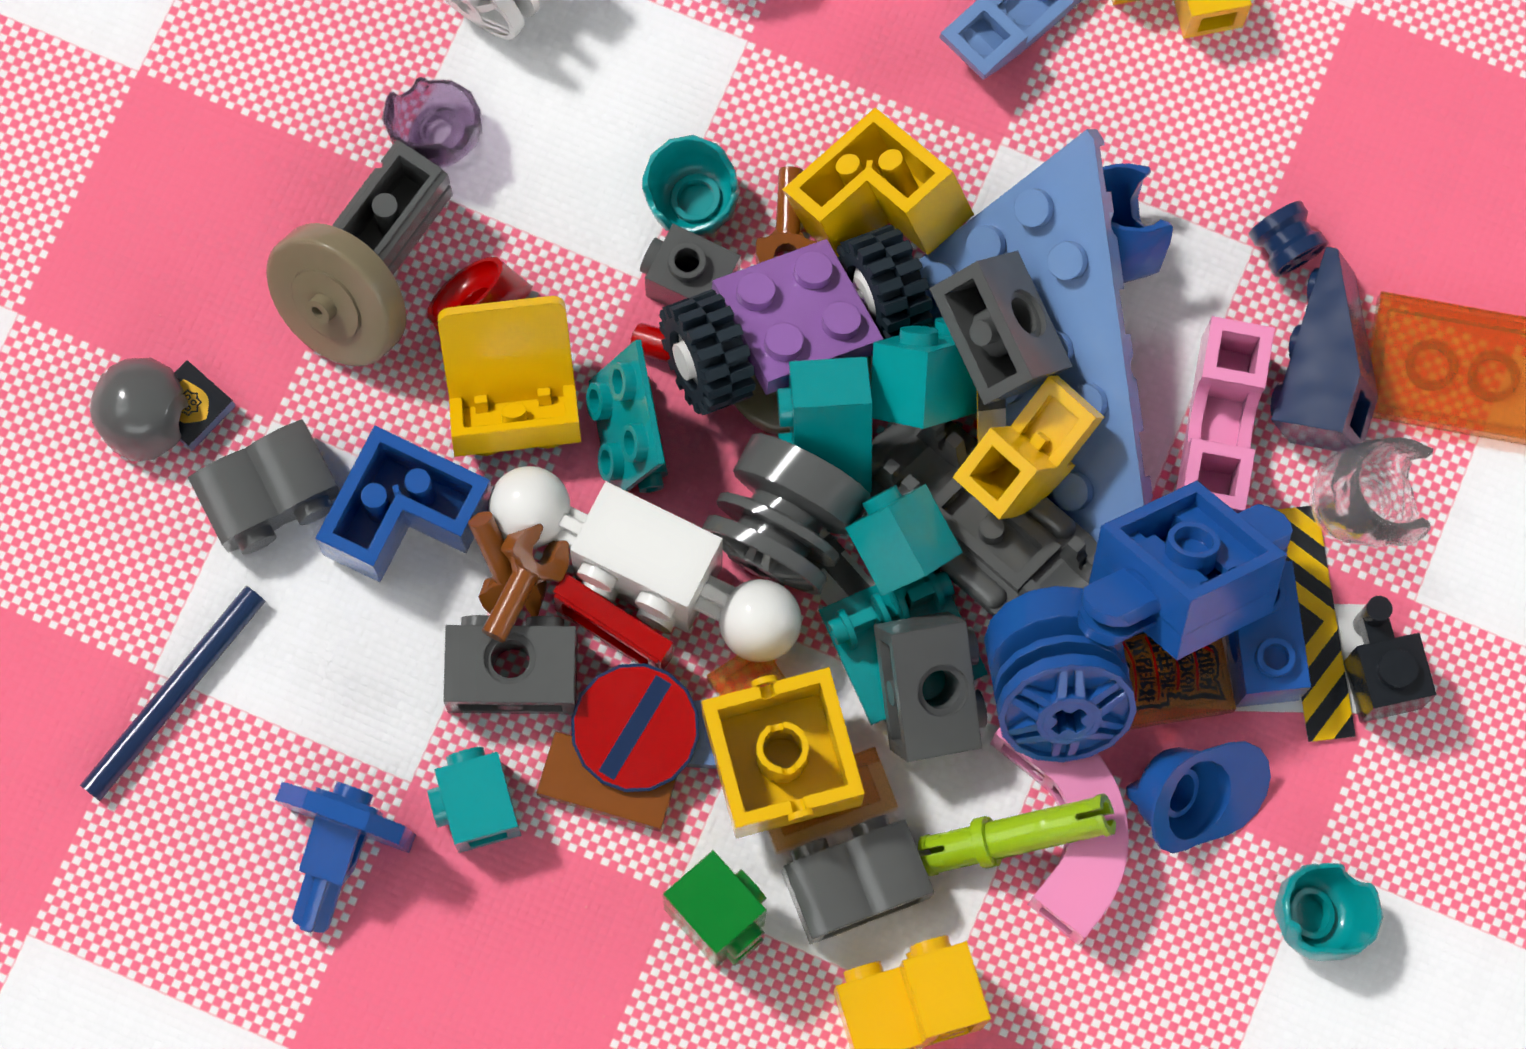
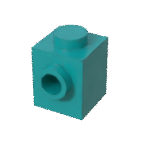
[845,484,963,596]
[427,747,521,853]

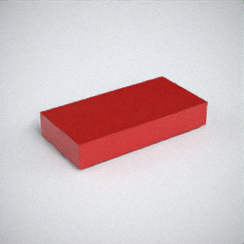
[553,573,673,670]

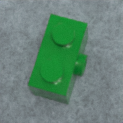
[663,850,767,968]

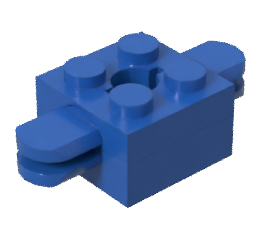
[1077,480,1293,660]

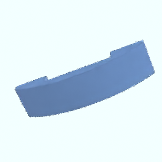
[939,0,1082,80]

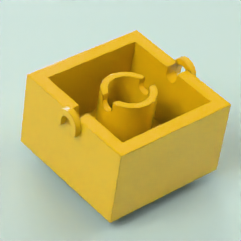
[701,667,865,839]

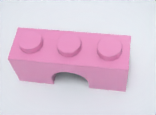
[1176,316,1275,513]

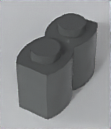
[188,419,340,555]
[782,815,934,945]

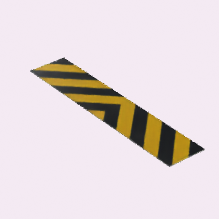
[1276,505,1356,742]

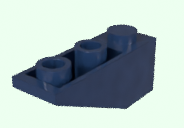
[1270,247,1378,456]

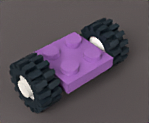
[659,225,933,416]

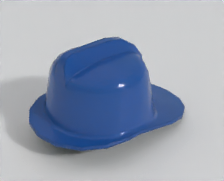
[1126,741,1271,854]

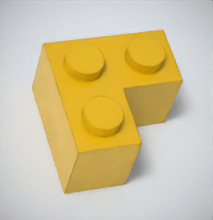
[782,107,974,257]
[833,935,991,1049]

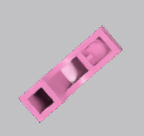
[990,728,1129,945]

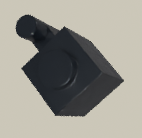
[1343,596,1437,723]

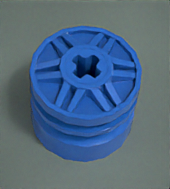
[984,586,1137,762]

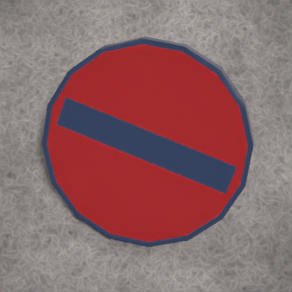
[571,663,700,792]

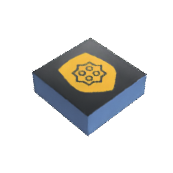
[175,360,235,451]

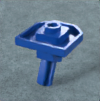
[275,782,416,933]

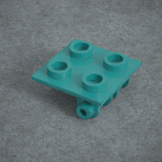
[586,340,668,493]
[818,569,988,726]

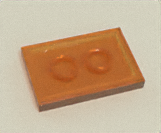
[1369,291,1526,445]

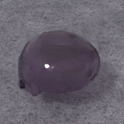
[382,77,483,168]

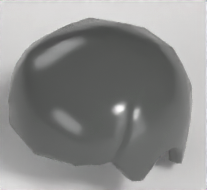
[90,358,189,461]

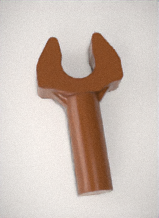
[756,166,816,264]
[468,511,547,616]
[482,524,569,643]

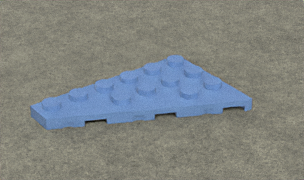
[919,129,1153,542]

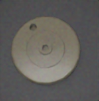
[266,223,406,366]

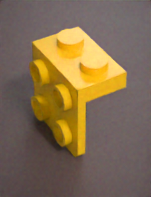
[438,296,582,457]

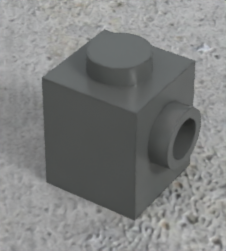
[640,224,741,306]

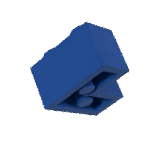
[315,425,492,582]

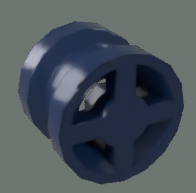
[1249,201,1328,277]

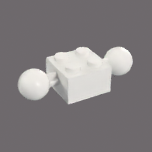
[488,466,802,662]

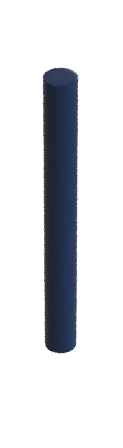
[80,586,266,801]

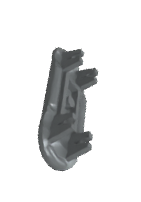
[869,421,1097,616]

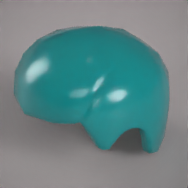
[642,135,740,236]
[1274,863,1383,961]

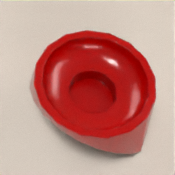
[427,257,533,338]

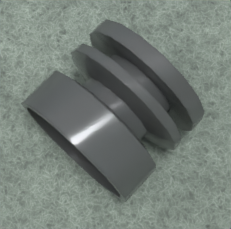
[702,433,871,595]

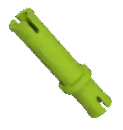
[918,793,1116,876]

